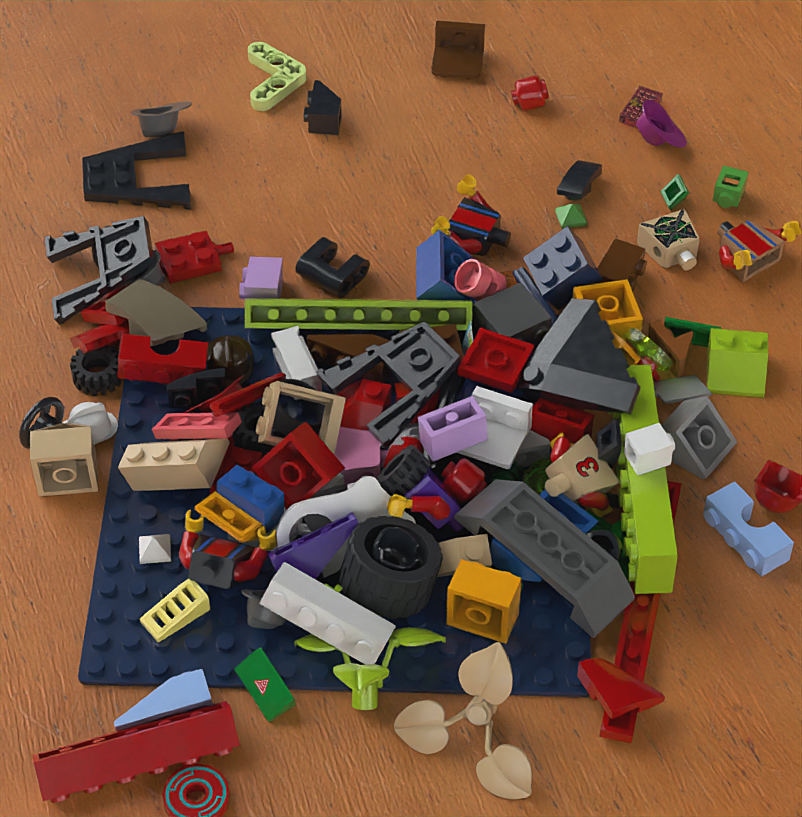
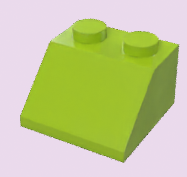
[707,328,768,398]

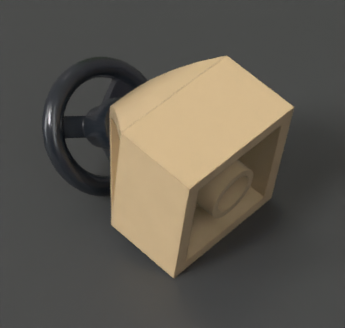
[19,397,98,497]

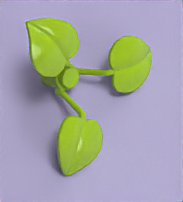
[295,627,446,710]

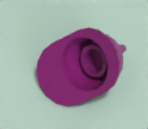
[636,99,687,148]

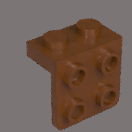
[431,21,486,79]

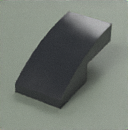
[596,419,622,469]

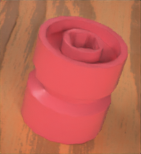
[454,259,507,301]

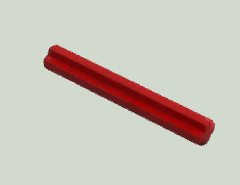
[210,372,286,417]

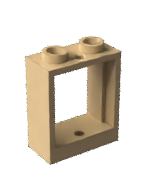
[256,381,346,454]

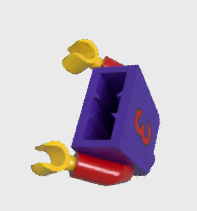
[386,468,464,533]

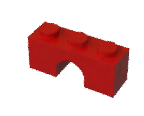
[118,334,208,383]

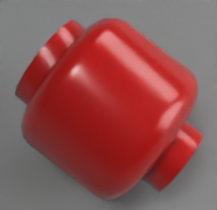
[511,75,549,111]
[441,458,487,503]

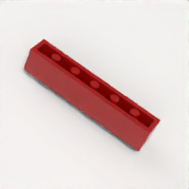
[32,701,240,803]

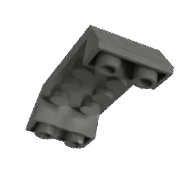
[454,479,635,638]

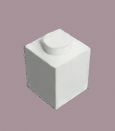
[624,423,675,475]

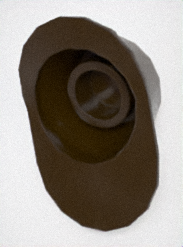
[207,335,253,387]

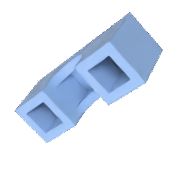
[703,481,794,577]

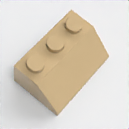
[118,438,230,491]

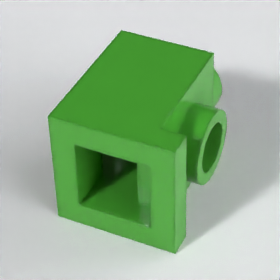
[712,165,749,208]

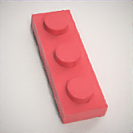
[152,412,242,441]

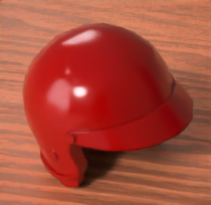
[754,460,802,514]

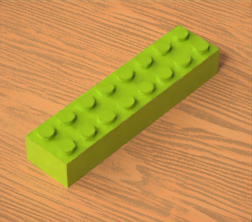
[608,365,678,594]

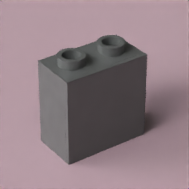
[473,283,552,345]

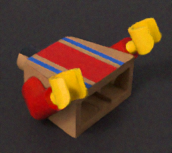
[717,221,802,282]

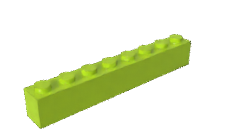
[245,298,472,330]

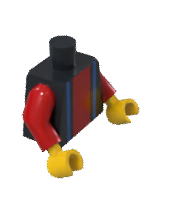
[431,174,511,256]
[179,510,277,589]

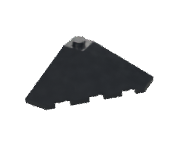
[517,298,641,414]

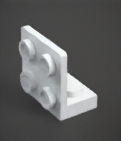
[456,386,533,469]

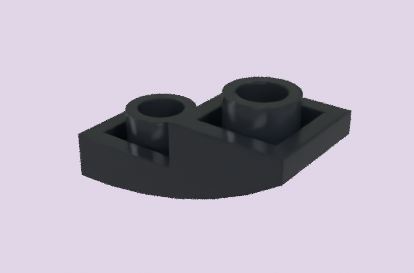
[557,160,602,201]
[167,368,227,408]

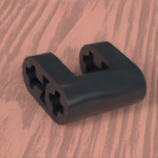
[295,237,370,298]

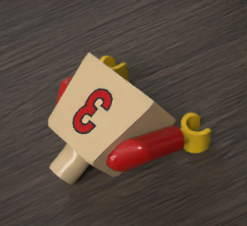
[545,432,620,518]

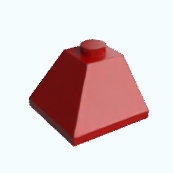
[318,379,391,436]

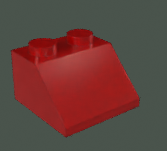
[252,422,345,509]

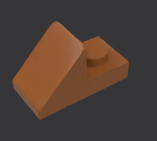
[647,320,694,378]

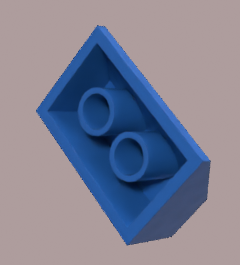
[416,229,477,314]
[490,489,598,582]

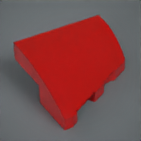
[70,321,130,355]
[577,658,665,719]

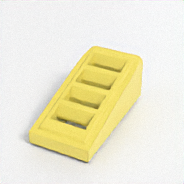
[140,579,210,643]

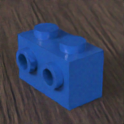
[217,465,284,534]

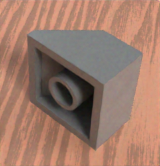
[661,396,737,479]

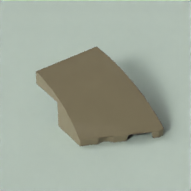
[105,279,207,346]

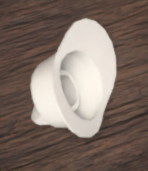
[62,402,118,445]

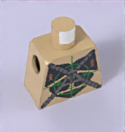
[637,209,699,270]

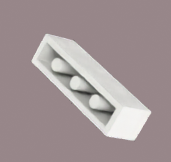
[259,562,396,665]

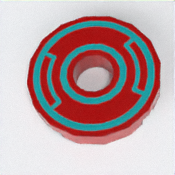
[162,764,230,817]

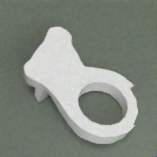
[276,476,416,578]

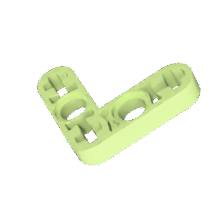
[247,42,307,111]

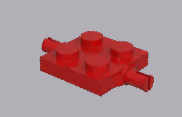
[155,230,234,284]

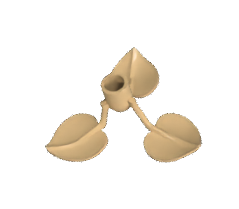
[394,642,532,799]

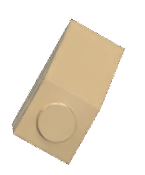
[437,534,492,577]

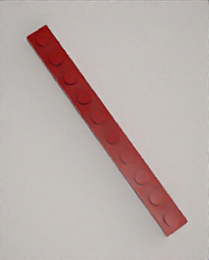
[599,481,682,743]

